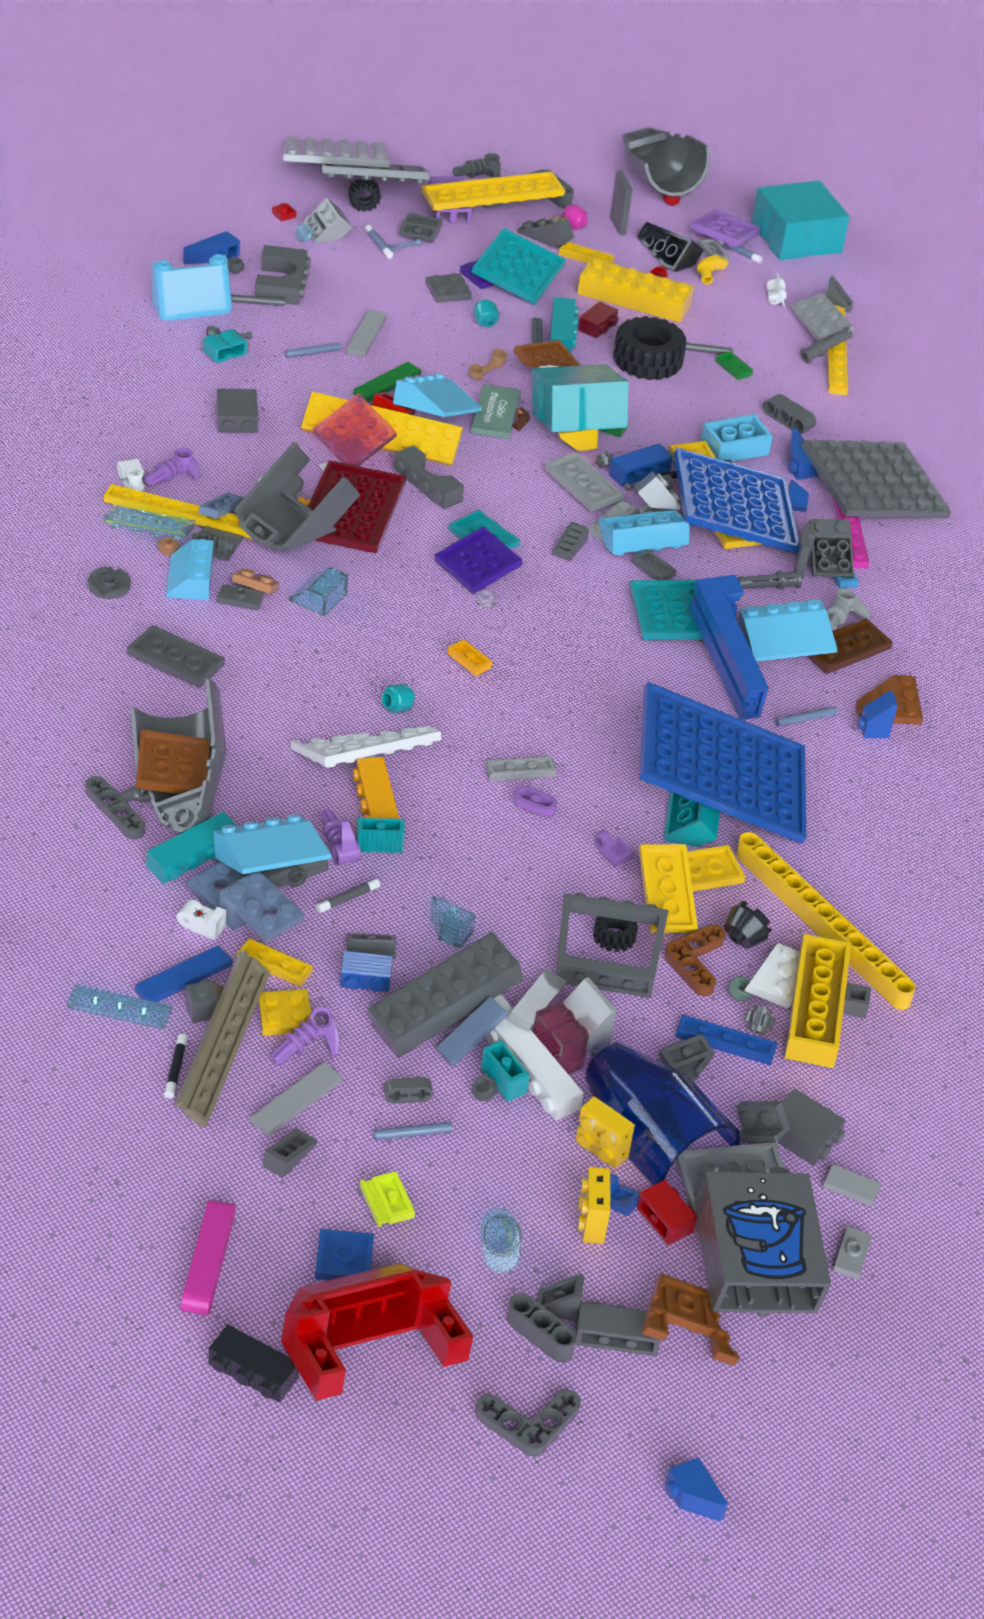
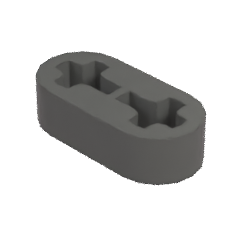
[384,1077,433,1104]

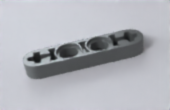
[86,776,145,839]

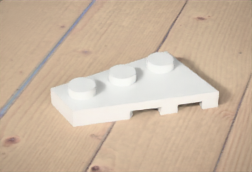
[744,943,799,1009]

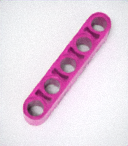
[181,1199,236,1316]

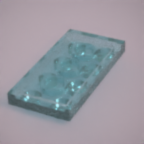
[103,505,195,539]

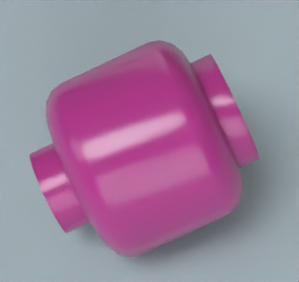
[562,204,589,230]

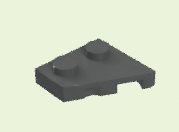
[659,1034,715,1093]

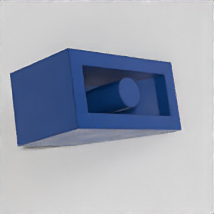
[857,691,898,738]
[665,1457,728,1521]

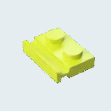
[360,1171,415,1228]

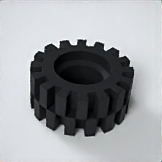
[348,178,381,212]
[593,916,638,952]

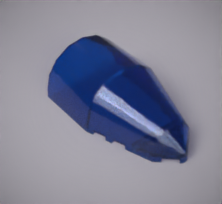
[585,1042,740,1186]

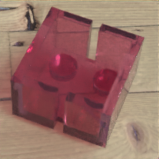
[533,1001,589,1075]

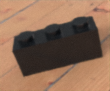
[208,1324,299,1403]

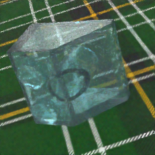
[289,567,348,616]

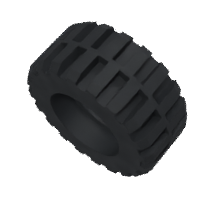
[613,316,687,380]

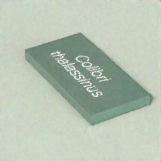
[471,384,521,439]

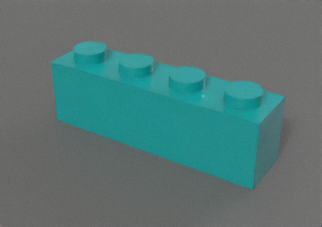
[550,297,579,353]
[146,811,238,884]

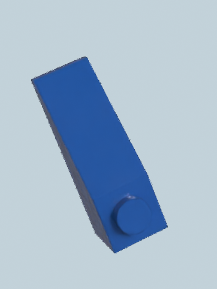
[788,428,818,480]

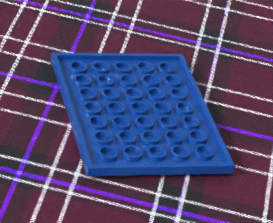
[639,682,806,844]

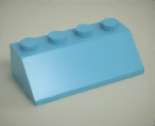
[599,509,690,555]

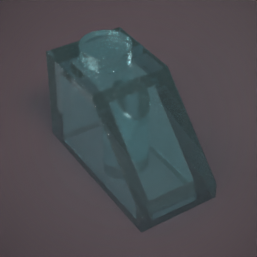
[430,896,476,949]

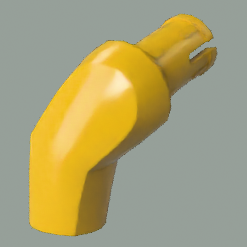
[697,254,729,285]

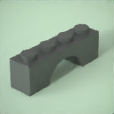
[394,445,464,509]

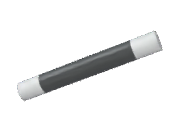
[315,878,380,913]

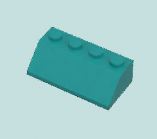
[664,792,720,847]

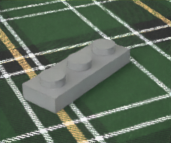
[588,500,638,542]

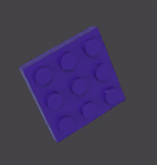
[435,526,522,594]

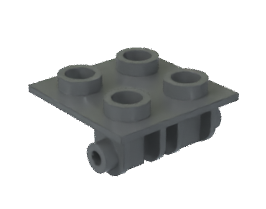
[192,526,244,561]

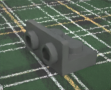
[736,1101,791,1143]

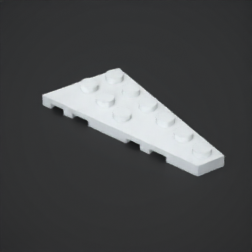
[290,726,441,767]

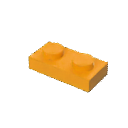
[447,639,493,676]

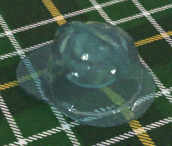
[481,1208,523,1273]

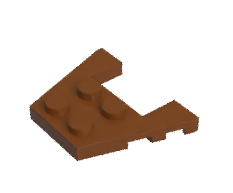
[641,1273,740,1366]

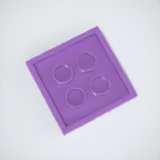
[690,209,761,247]

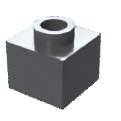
[843,983,871,1018]

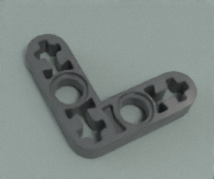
[475,1390,581,1457]

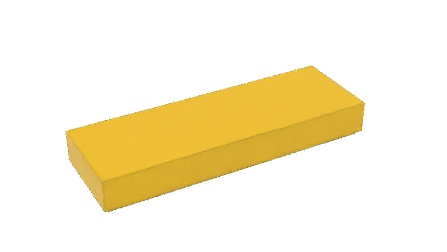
[558,242,615,264]
[237,938,313,987]

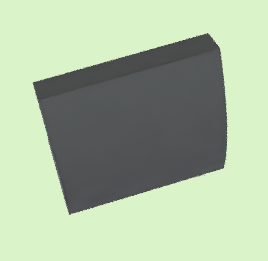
[399,212,442,242]
[794,523,815,580]

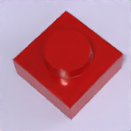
[272,203,296,222]

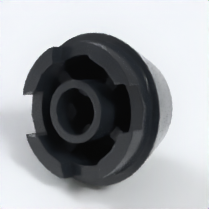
[724,901,772,949]

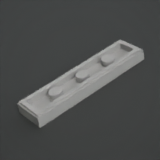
[347,309,387,358]
[508,969,567,1031]
[251,1062,342,1137]

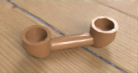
[468,349,507,381]

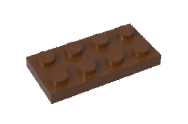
[808,618,893,674]

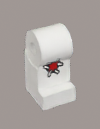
[177,900,226,940]

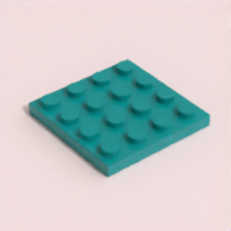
[472,228,567,305]
[629,580,703,641]

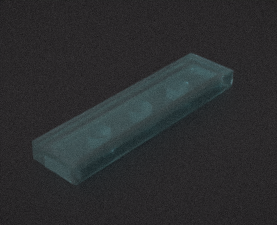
[67,984,172,1030]

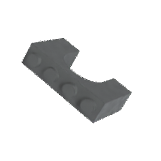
[255,245,311,305]

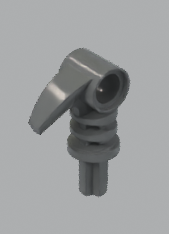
[453,153,501,178]

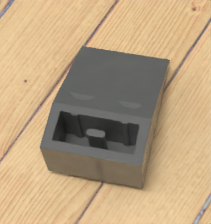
[808,519,854,577]

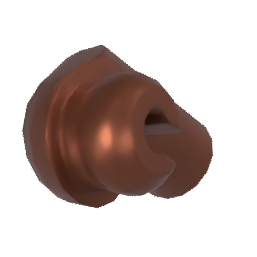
[513,407,530,431]

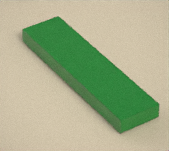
[353,361,421,403]

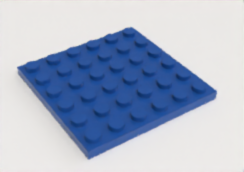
[674,448,800,553]

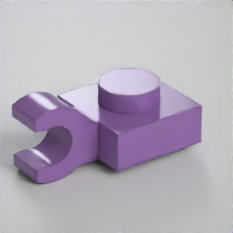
[595,830,635,867]

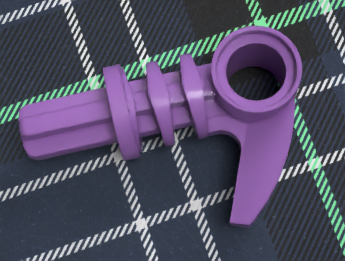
[144,448,199,486]
[320,808,361,865]
[270,1007,339,1065]

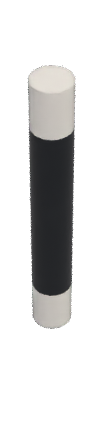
[164,1034,188,1098]

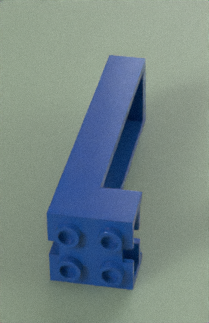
[689,575,769,720]

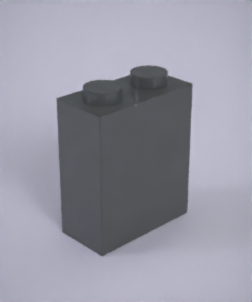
[217,389,258,433]
[777,1089,846,1166]

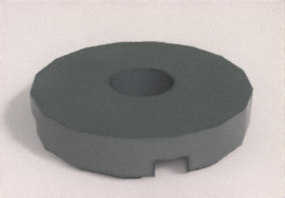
[88,567,131,599]

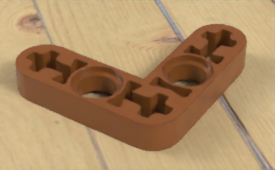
[665,925,726,996]

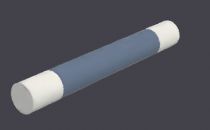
[365,225,393,258]
[717,241,763,263]

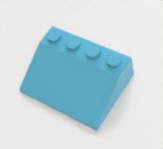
[393,373,482,417]
[739,599,837,662]
[213,814,331,874]

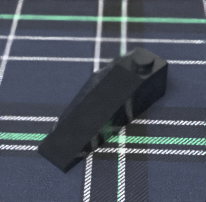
[637,222,704,272]

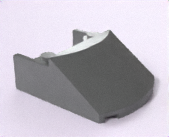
[234,442,360,551]

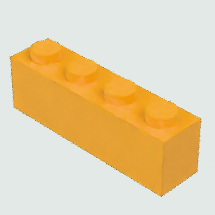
[352,757,400,819]

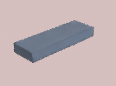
[199,492,244,519]
[436,996,509,1066]

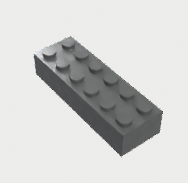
[367,932,523,1058]

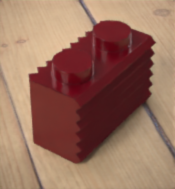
[578,301,619,339]

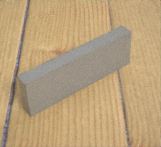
[485,756,556,781]

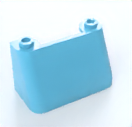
[152,254,232,321]

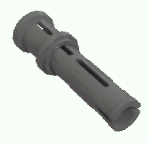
[800,327,853,364]
[738,570,802,589]

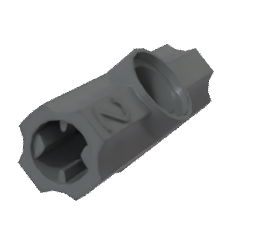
[261,860,329,888]

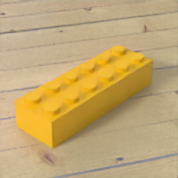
[577,258,694,323]
[784,934,851,1068]

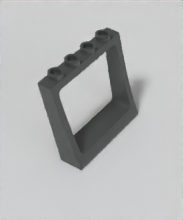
[556,893,668,998]

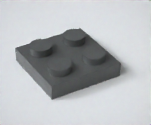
[426,273,472,303]

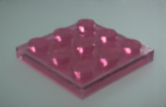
[313,394,397,466]

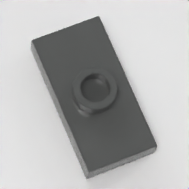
[633,549,677,580]
[217,584,264,611]

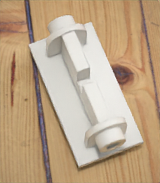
[767,273,787,307]

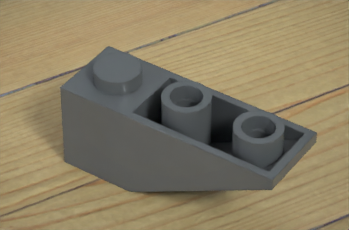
[517,216,574,246]

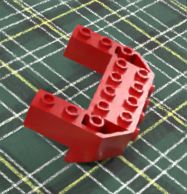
[281,1263,474,1401]

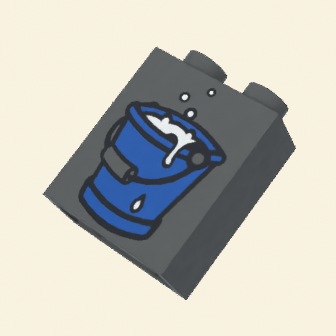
[694,1166,831,1313]

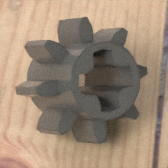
[744,1005,776,1034]

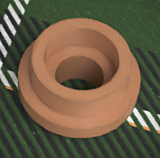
[158,537,179,556]

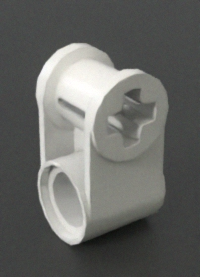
[117,458,145,491]

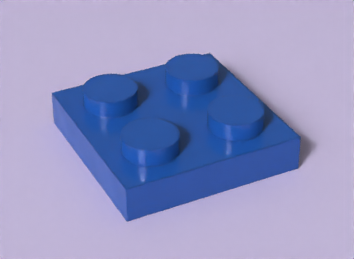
[315,1229,374,1281]

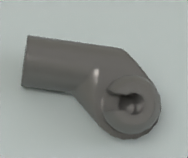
[119,786,151,802]

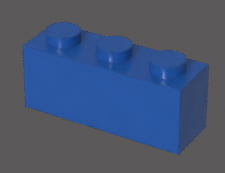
[609,444,673,487]

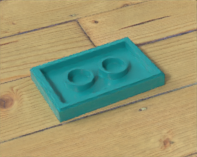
[448,510,520,550]

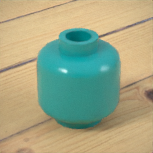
[473,299,499,328]
[381,683,415,713]

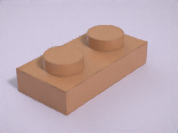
[232,569,280,594]

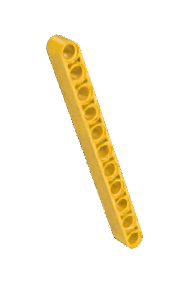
[736,832,916,1010]

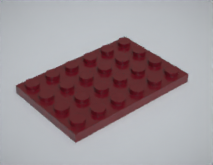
[308,460,406,553]

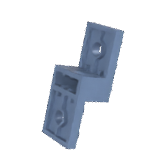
[187,862,305,942]

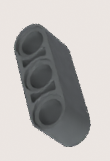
[762,394,816,434]
[507,1293,576,1363]

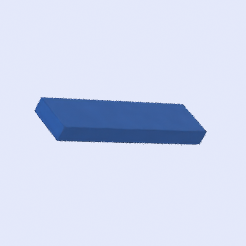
[135,945,232,1006]
[675,1015,778,1066]

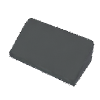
[347,933,396,959]

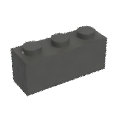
[575,1302,661,1357]

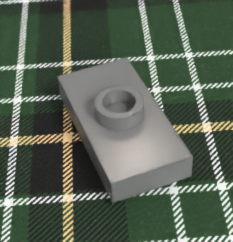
[833,1226,872,1280]

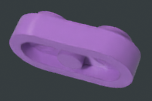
[513,786,558,816]

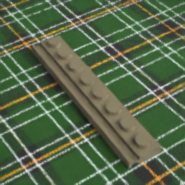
[174,950,270,1127]

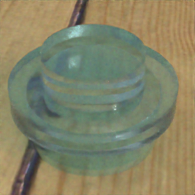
[295,224,313,242]

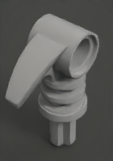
[827,588,870,630]

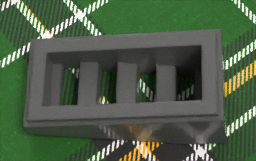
[552,522,589,561]
[263,1128,317,1178]

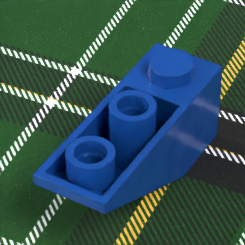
[183,231,240,264]

